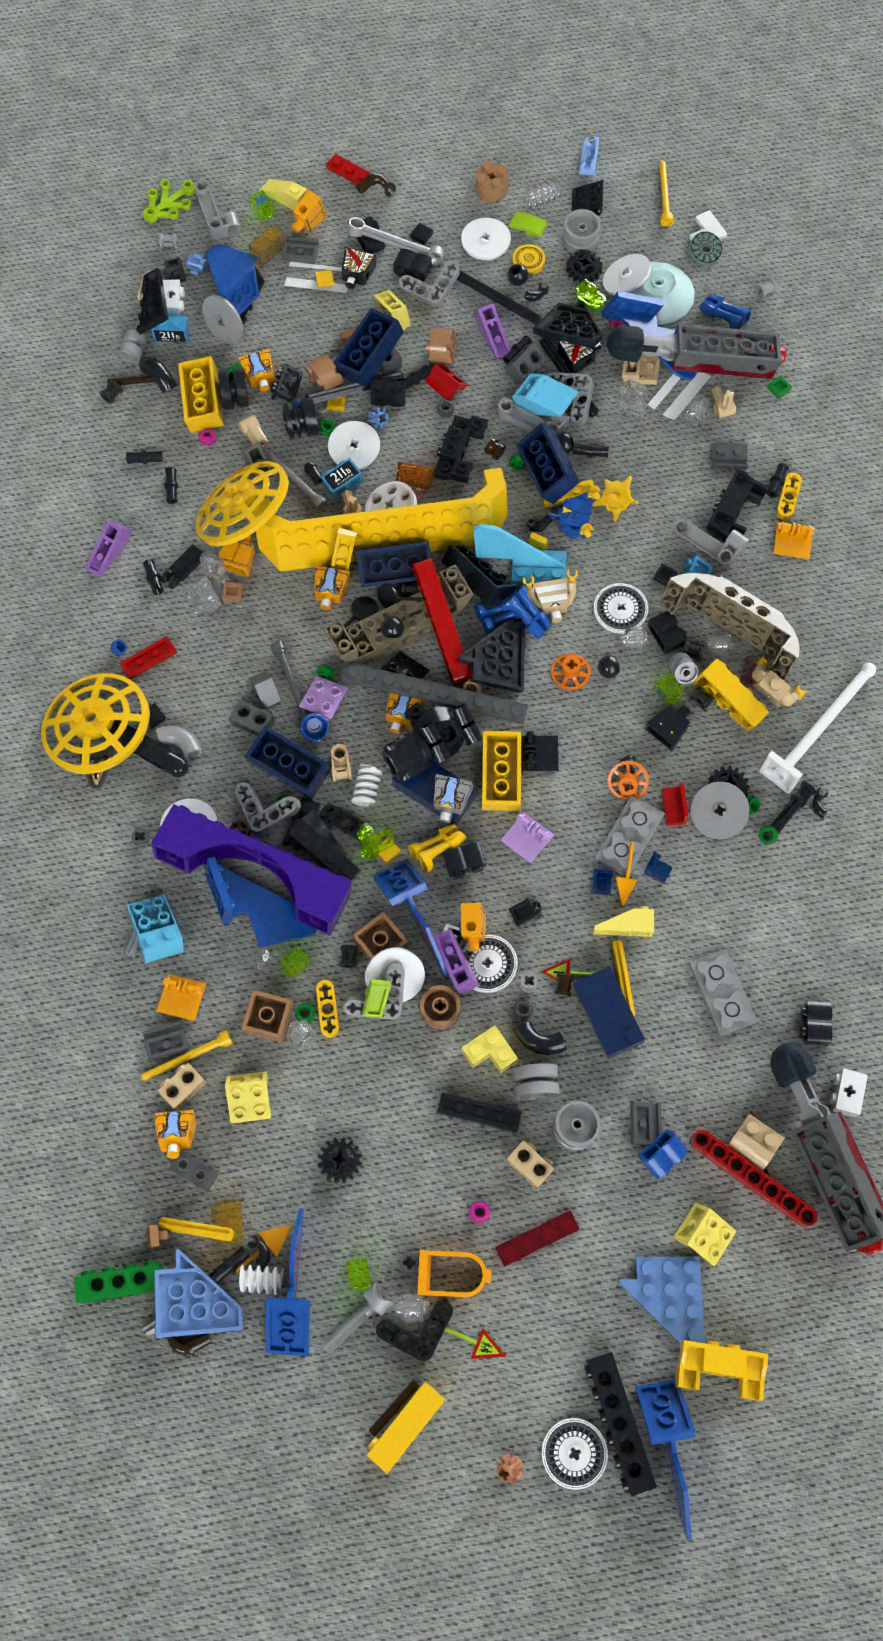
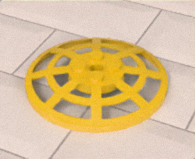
[195,461,289,546]
[41,673,150,774]

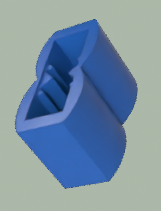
[638,1129,688,1179]

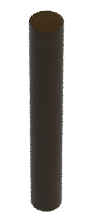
[108,376,155,386]
[369,1379,420,1437]

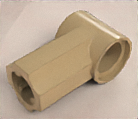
[238,415,268,449]

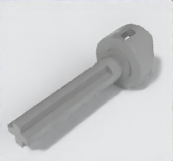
[321,1282,395,1355]

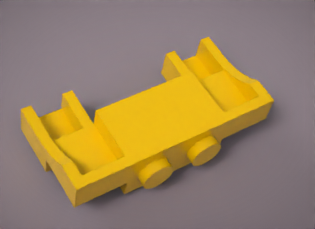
[675,1340,768,1401]

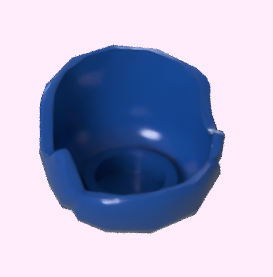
[300,713,329,742]

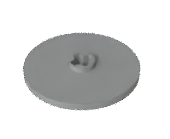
[202,295,243,345]
[691,782,749,839]

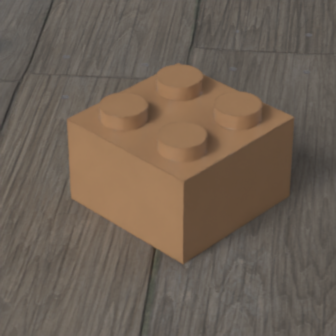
[352,911,409,961]
[241,990,294,1043]

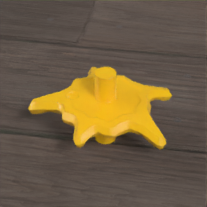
[592,476,638,522]

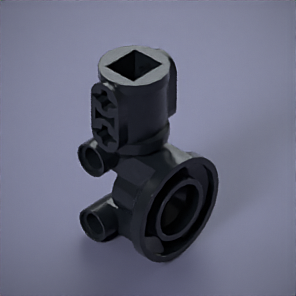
[382,703,483,782]

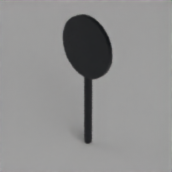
[377,584,424,609]
[343,596,378,628]

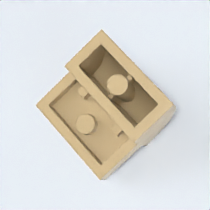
[622,354,661,387]
[728,1114,785,1171]

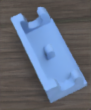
[579,137,599,175]

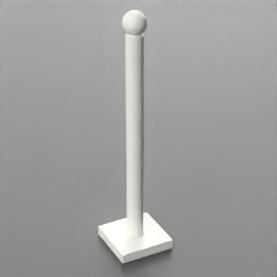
[759,663,876,794]

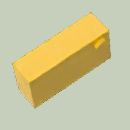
[178,356,224,433]
[482,731,521,811]
[367,1381,445,1474]

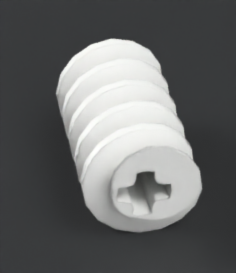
[351,764,382,807]
[239,1264,285,1295]

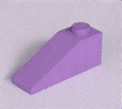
[473,303,511,359]
[85,520,132,577]
[433,928,479,994]

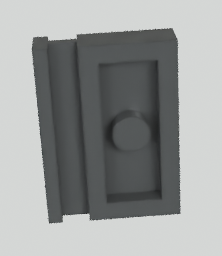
[282,236,319,263]
[711,443,748,470]
[142,1021,189,1061]
[630,1102,662,1146]

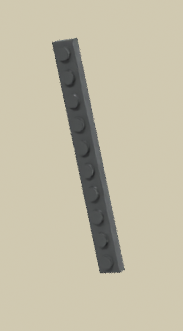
[341,662,528,725]

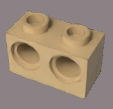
[158,1063,207,1111]
[506,1141,554,1189]

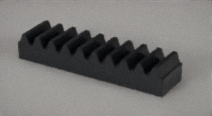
[437,1092,522,1133]

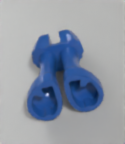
[699,294,751,329]
[500,585,551,639]
[474,596,529,634]

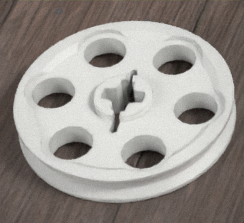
[365,481,417,512]

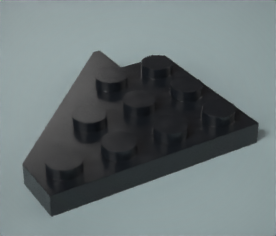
[533,299,602,348]
[456,620,525,693]

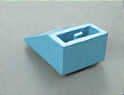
[512,373,578,417]
[127,894,184,964]

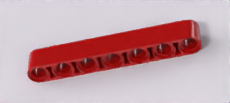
[412,559,471,686]
[690,1130,818,1227]

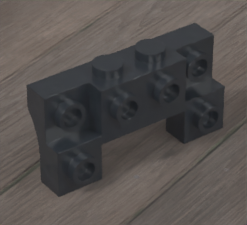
[434,415,488,484]
[706,468,769,541]

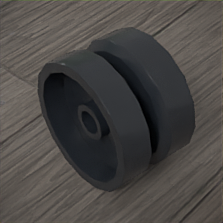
[218,368,249,410]

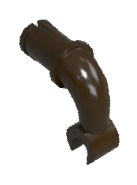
[356,173,396,197]
[165,1334,211,1356]

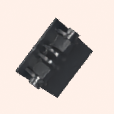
[572,180,604,216]
[380,651,430,679]
[521,731,559,771]

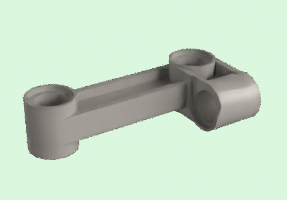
[194,179,241,239]
[498,398,571,435]
[673,519,750,565]

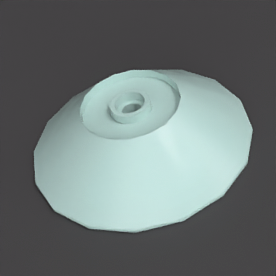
[630,262,695,326]

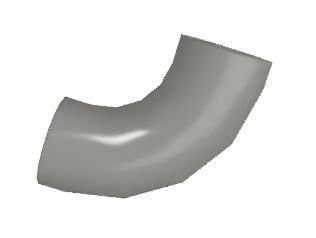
[156,725,202,758]

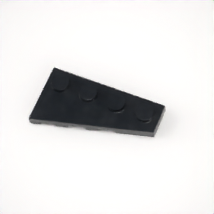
[136,267,169,335]

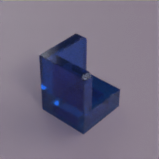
[643,852,672,884]
[591,869,613,896]

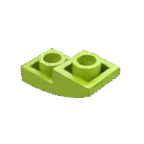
[509,211,548,237]

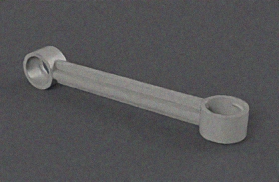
[347,217,445,266]

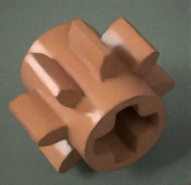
[496,1453,524,1485]

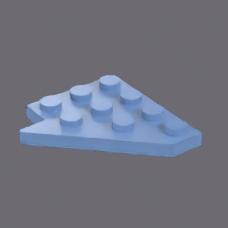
[154,1249,243,1338]
[618,1256,705,1343]

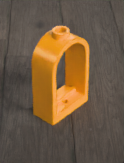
[417,1250,491,1298]

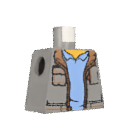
[434,774,473,823]

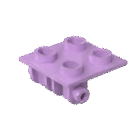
[299,676,349,721]
[500,812,554,864]

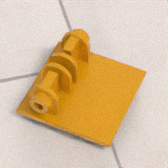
[773,521,815,559]
[156,974,206,1022]

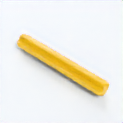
[612,940,635,1016]
[158,1217,234,1241]

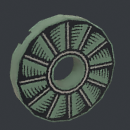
[689,231,723,266]

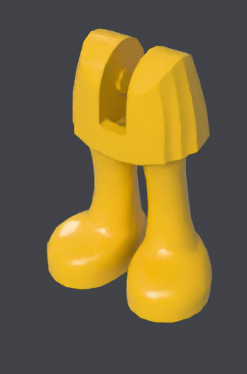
[408,824,467,873]

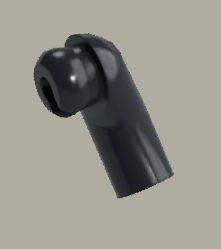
[526,515,553,532]

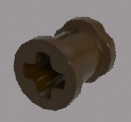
[554,974,575,996]

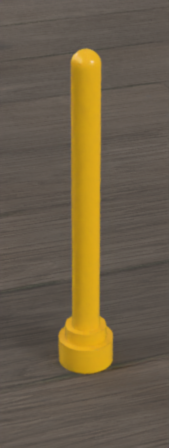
[659,161,674,227]
[140,1029,233,1081]

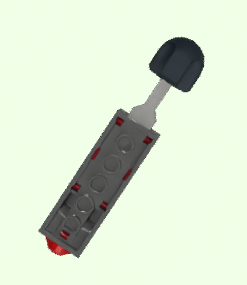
[607,323,786,379]
[770,1042,883,1255]

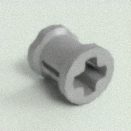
[159,233,178,249]
[755,277,778,299]
[519,972,538,994]

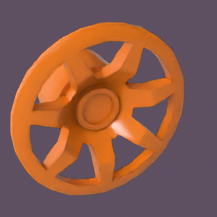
[551,653,591,690]
[607,760,649,800]

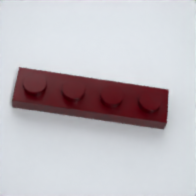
[495,1210,580,1267]

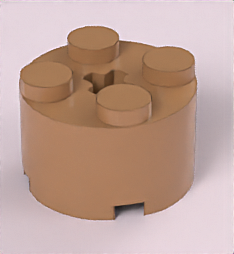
[475,161,509,202]
[426,328,456,364]
[304,354,343,392]
[420,985,460,1030]

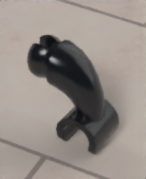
[525,282,549,302]
[812,787,828,818]
[247,1234,271,1268]

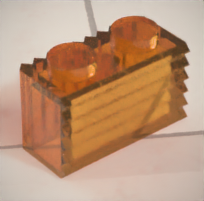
[395,462,435,492]

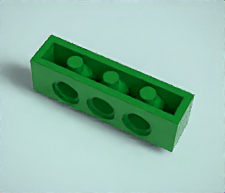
[74,1260,163,1304]

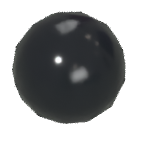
[508,264,529,286]
[557,432,574,454]
[381,616,404,638]
[598,655,620,678]

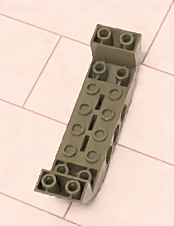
[323,564,473,663]
[658,573,800,681]

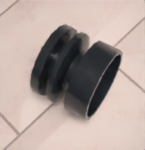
[282,397,319,440]

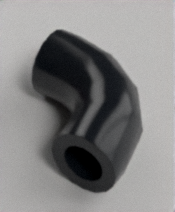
[139,357,177,393]
[513,1021,567,1056]

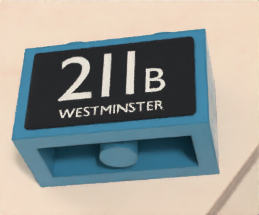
[151,315,190,343]
[321,458,364,500]

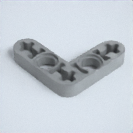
[399,261,460,307]
[547,372,594,426]
[235,782,301,833]
[344,963,405,1020]

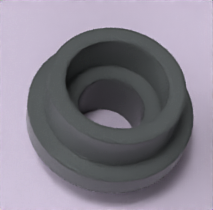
[437,400,454,417]
[513,1000,533,1020]

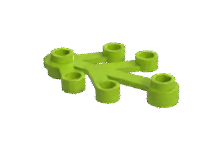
[143,179,195,223]

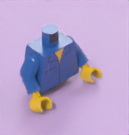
[550,485,600,539]

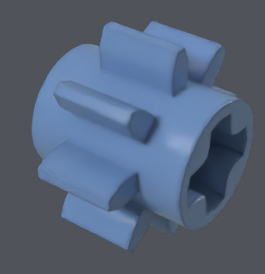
[187,252,207,275]
[367,407,389,429]

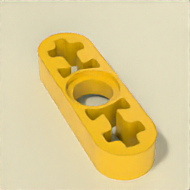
[776,473,802,520]
[316,980,339,1038]

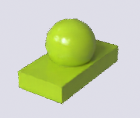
[362,979,391,1018]

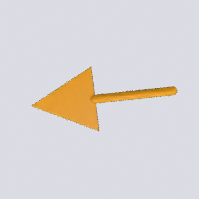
[615,842,637,907]
[235,1225,292,1272]

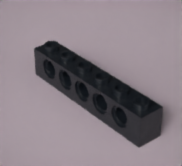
[584,1352,657,1496]

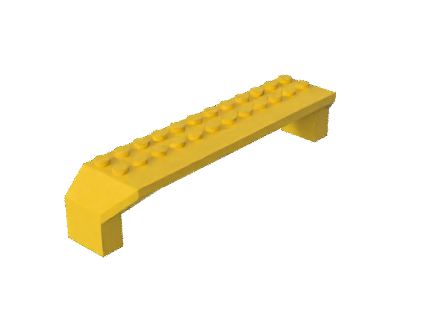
[252,468,507,572]

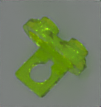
[575,279,606,308]
[357,823,395,860]

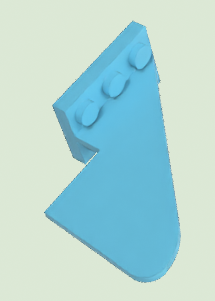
[473,524,567,585]

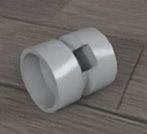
[118,330,147,363]
[668,652,698,684]

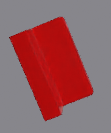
[425,364,467,401]
[662,782,689,826]

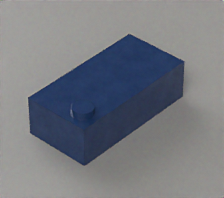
[333,308,404,387]
[516,423,580,504]
[356,541,431,588]
[245,726,331,800]
[392,761,477,825]
[573,966,645,1059]

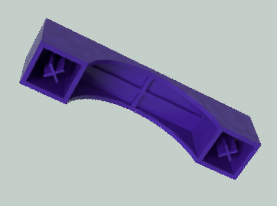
[151,804,352,936]

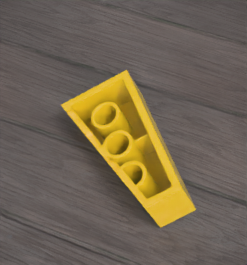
[692,658,769,731]

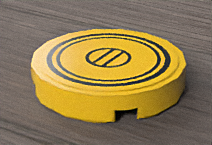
[512,244,545,275]

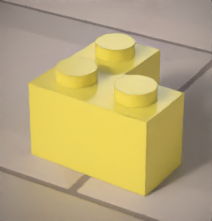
[461,1025,518,1074]

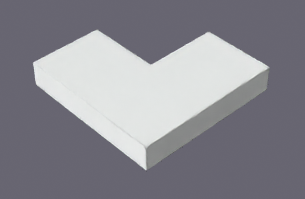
[689,210,727,248]

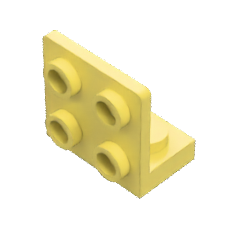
[225,1071,271,1123]
[673,1202,736,1266]

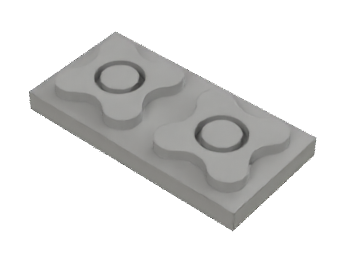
[594,795,665,877]
[689,949,758,1037]

